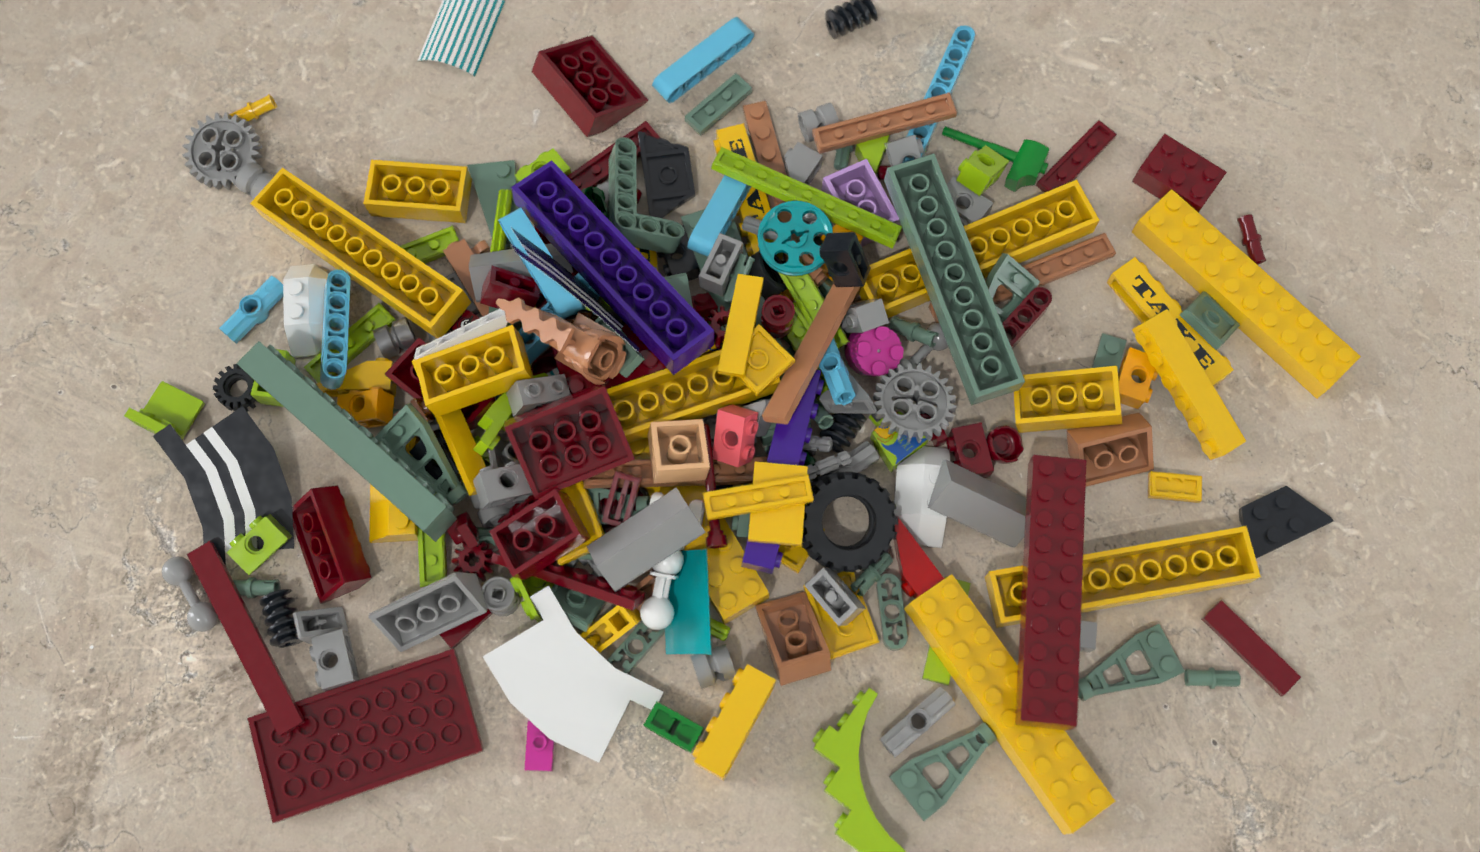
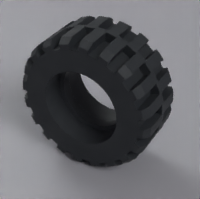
[802,471,898,572]

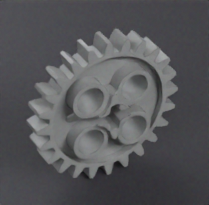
[182,112,263,190]
[873,363,957,443]

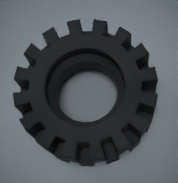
[213,364,259,411]

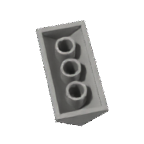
[469,244,574,302]
[928,459,1026,548]
[587,488,706,592]
[368,572,487,652]

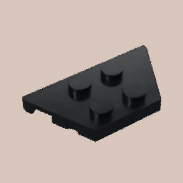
[638,131,695,218]
[1239,486,1334,559]

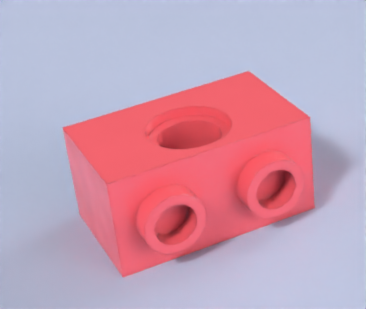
[712,404,758,467]

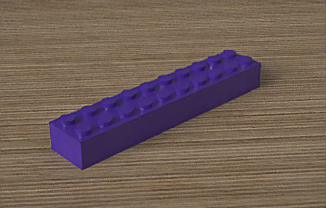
[511,160,714,375]

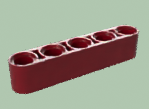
[1002,287,1052,349]

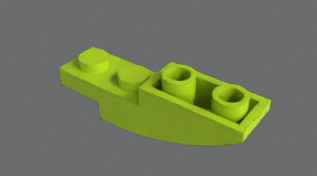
[473,373,548,456]

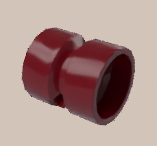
[761,295,795,338]

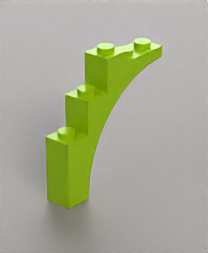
[812,688,906,852]

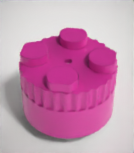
[845,326,904,376]

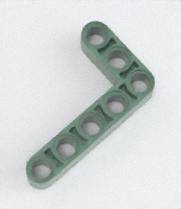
[608,137,685,254]

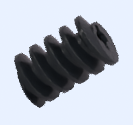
[825,0,878,39]
[820,413,867,453]
[260,589,303,648]

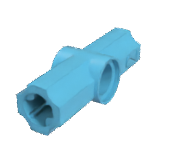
[219,275,283,344]
[819,337,856,405]

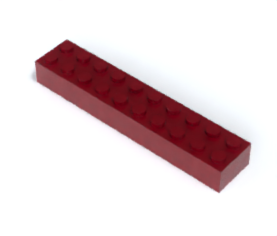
[1015,454,1087,731]

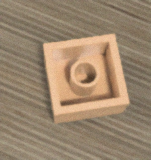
[648,419,710,484]

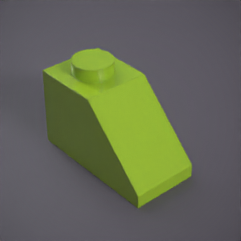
[855,135,890,176]

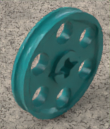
[758,201,833,276]

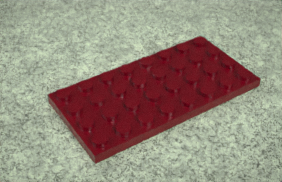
[247,648,484,823]

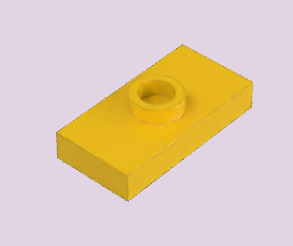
[1148,471,1202,503]

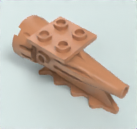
[496,298,626,385]

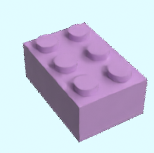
[822,159,900,247]

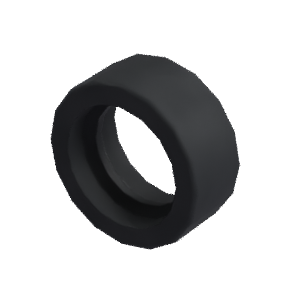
[745,251,787,298]

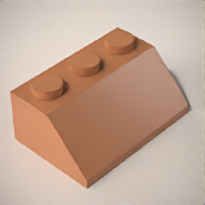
[1067,413,1154,487]

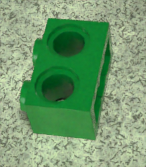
[643,701,705,754]

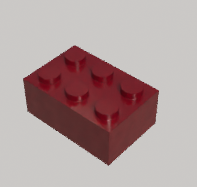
[1132,133,1227,213]
[489,488,591,580]

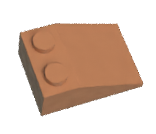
[755,591,831,686]

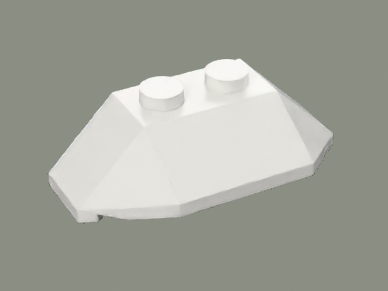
[283,264,339,359]
[414,309,507,360]
[894,446,950,549]

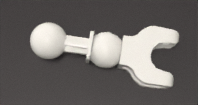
[640,492,705,630]

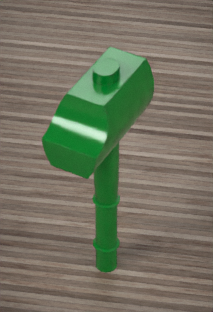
[942,126,1050,192]

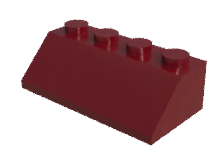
[385,338,496,431]
[292,485,372,604]

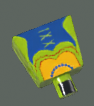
[869,410,928,473]

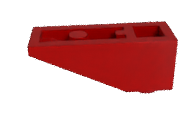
[893,518,944,599]

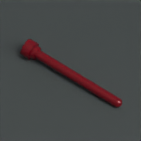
[704,423,728,549]

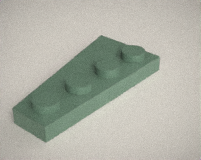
[467,160,519,250]

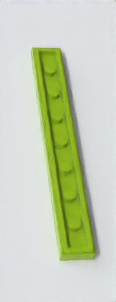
[711,147,902,249]

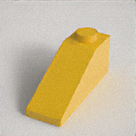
[316,358,397,397]
[580,605,641,653]

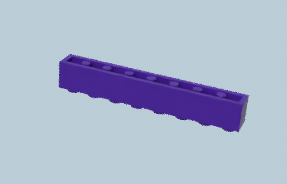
[741,370,824,574]

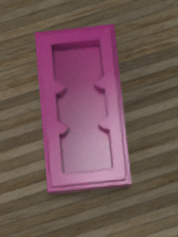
[524,719,554,771]

